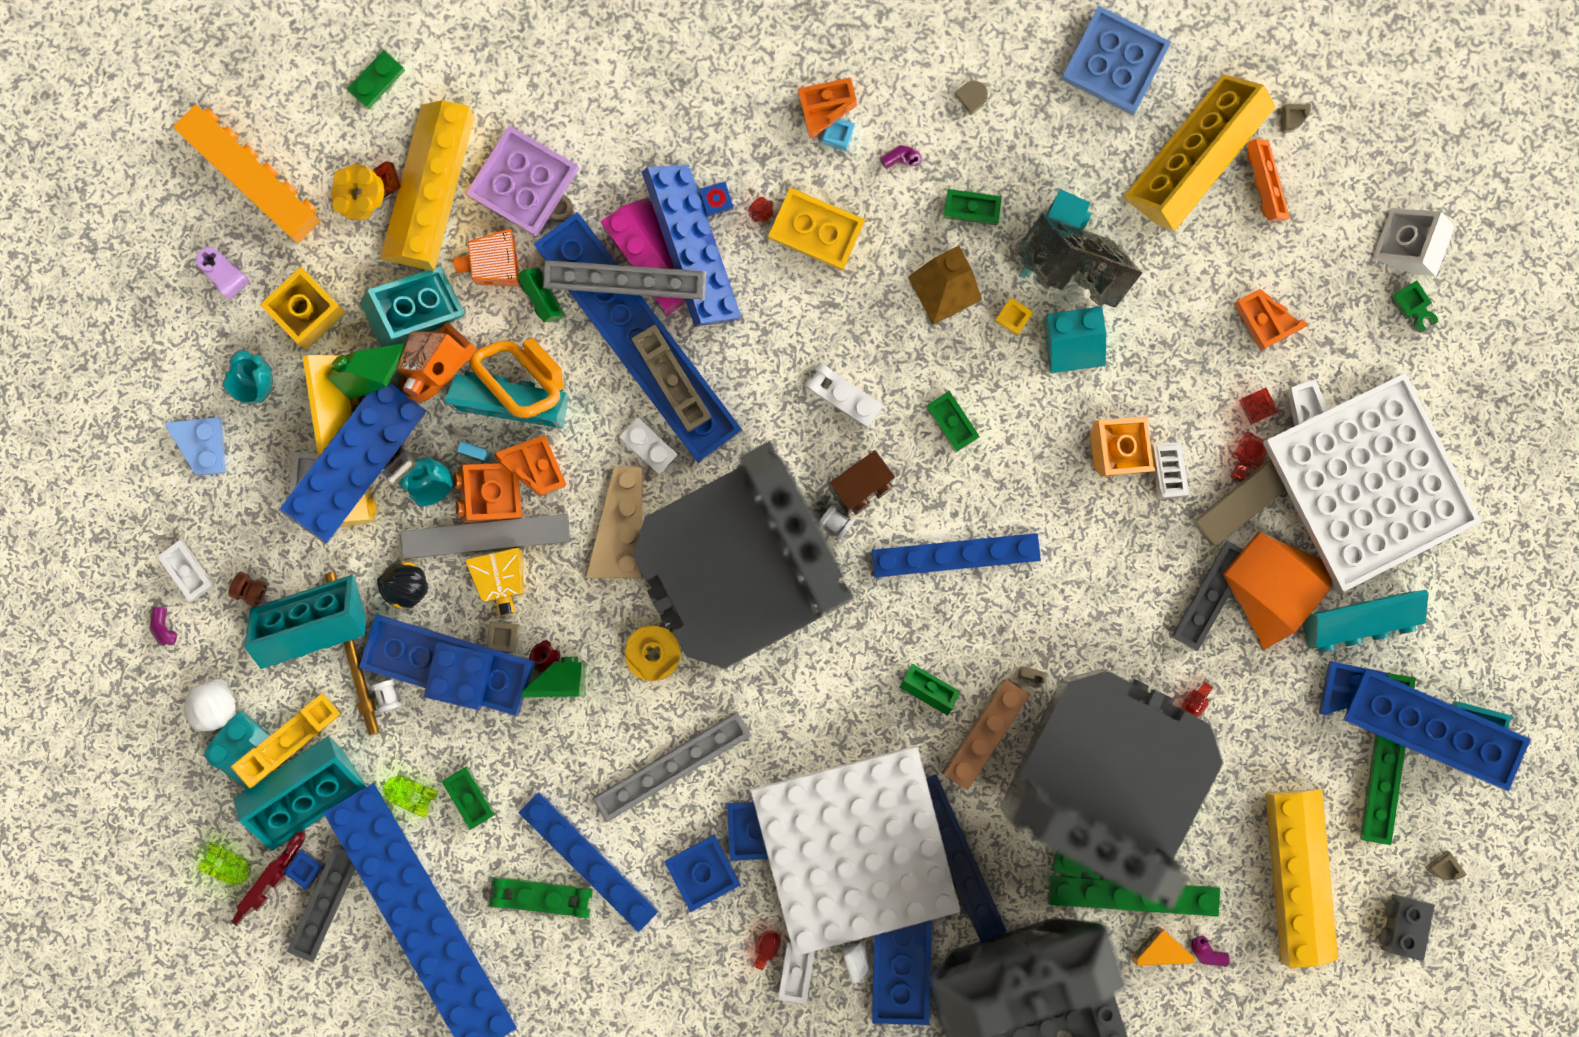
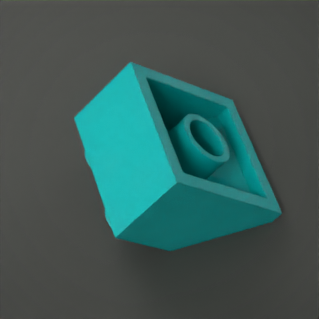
[1043,306,1106,374]

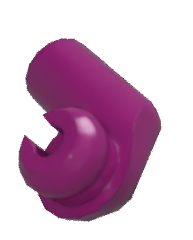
[879,145,922,169]
[149,607,177,646]
[1191,935,1229,967]

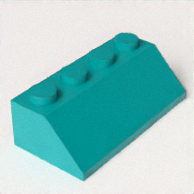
[445,371,569,429]
[244,575,366,669]
[1303,589,1429,653]
[233,735,366,851]

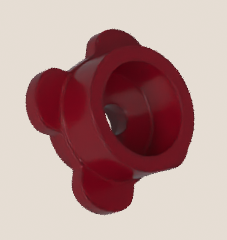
[529,640,560,673]

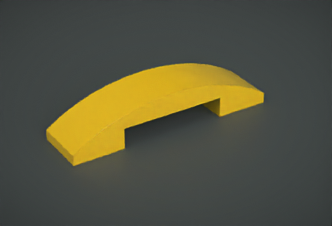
[231,693,340,789]

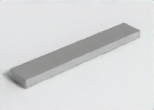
[543,260,707,300]
[401,514,571,559]
[592,711,752,823]

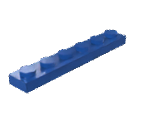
[871,533,1041,578]
[518,792,659,933]

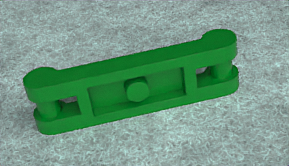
[488,877,593,918]

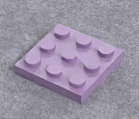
[465,125,580,237]

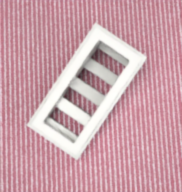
[1152,442,1189,499]
[842,941,870,984]

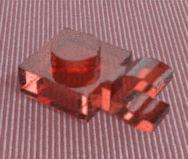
[1230,431,1267,482]

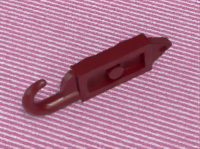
[231,831,306,926]

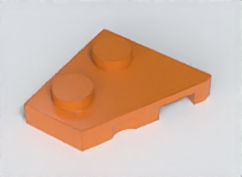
[798,77,857,138]
[1233,289,1308,351]
[494,435,567,497]

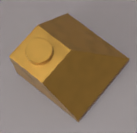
[908,245,982,325]

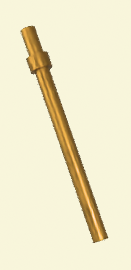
[324,572,380,736]

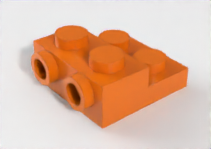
[453,463,522,523]

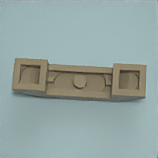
[631,325,712,433]
[383,445,417,485]

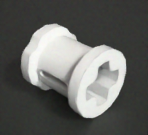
[818,504,855,540]
[370,679,403,713]

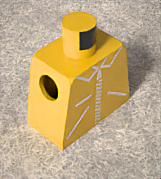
[466,548,525,616]

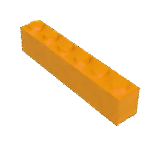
[173,104,321,244]

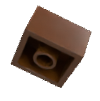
[828,450,895,515]

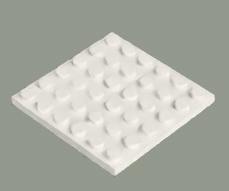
[1263,373,1482,593]
[751,745,960,956]

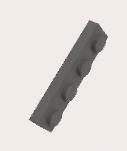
[1172,541,1243,651]
[287,845,356,963]

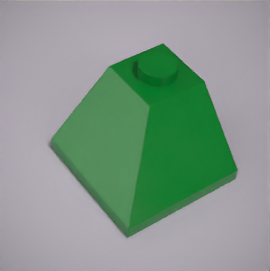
[327,343,406,400]
[522,657,586,698]

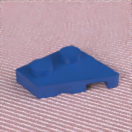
[1319,661,1387,715]

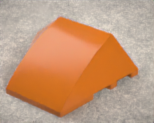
[1223,532,1332,650]

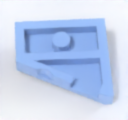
[166,417,226,476]

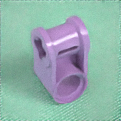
[196,247,250,300]

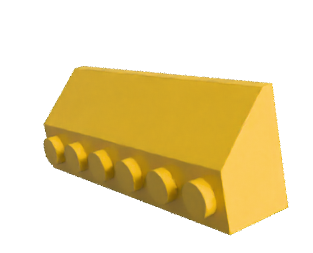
[1123,74,1276,231]
[380,100,474,272]
[302,355,378,528]
[1265,789,1338,968]

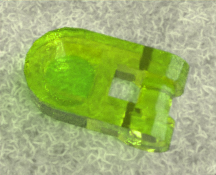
[384,775,439,818]
[197,842,252,885]

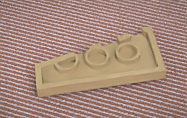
[586,467,642,578]

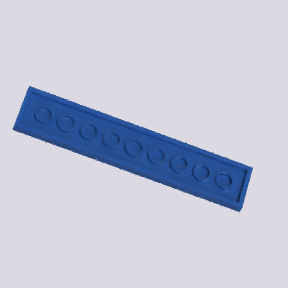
[534,212,742,464]
[323,783,517,1037]

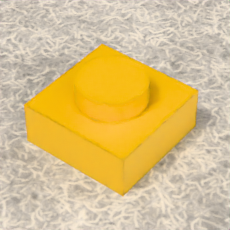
[994,297,1034,337]

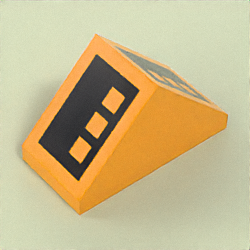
[1132,926,1195,966]

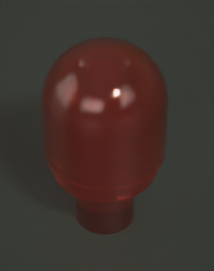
[1182,681,1214,717]
[753,930,781,971]

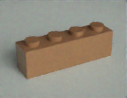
[941,679,1030,790]

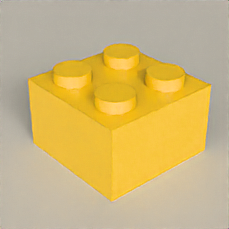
[260,266,347,350]

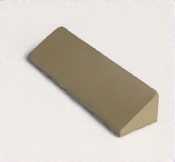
[1195,459,1286,546]

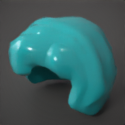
[222,350,273,404]
[398,457,454,507]

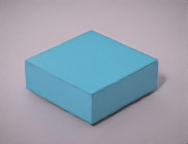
[821,119,855,151]
[457,442,491,463]

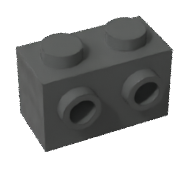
[1379,894,1435,961]

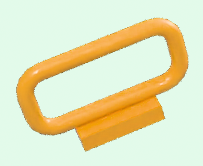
[469,337,564,418]

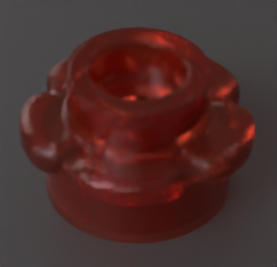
[748,197,774,222]

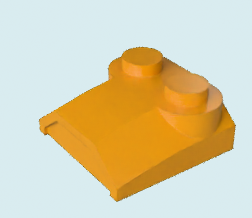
[1090,416,1155,477]

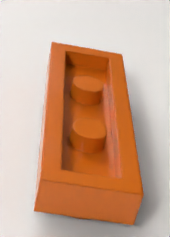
[1247,139,1290,222]

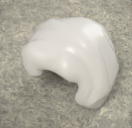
[184,678,236,731]

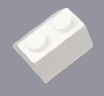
[1373,208,1455,277]

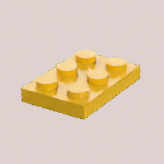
[768,187,865,271]

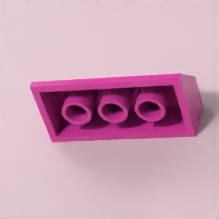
[600,197,686,317]

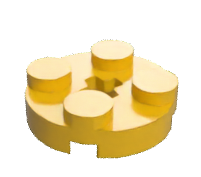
[332,164,384,221]
[625,625,681,681]

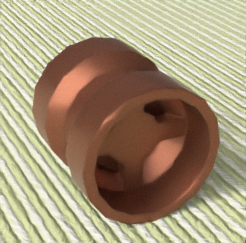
[228,571,268,608]

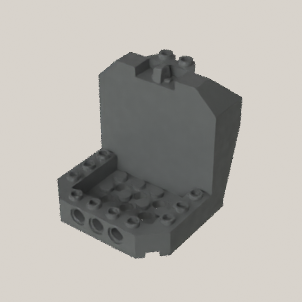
[633,440,855,669]
[999,669,1223,909]
[930,917,1128,1037]

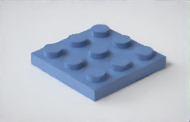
[1061,5,1171,116]

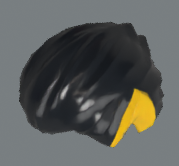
[377,561,429,608]

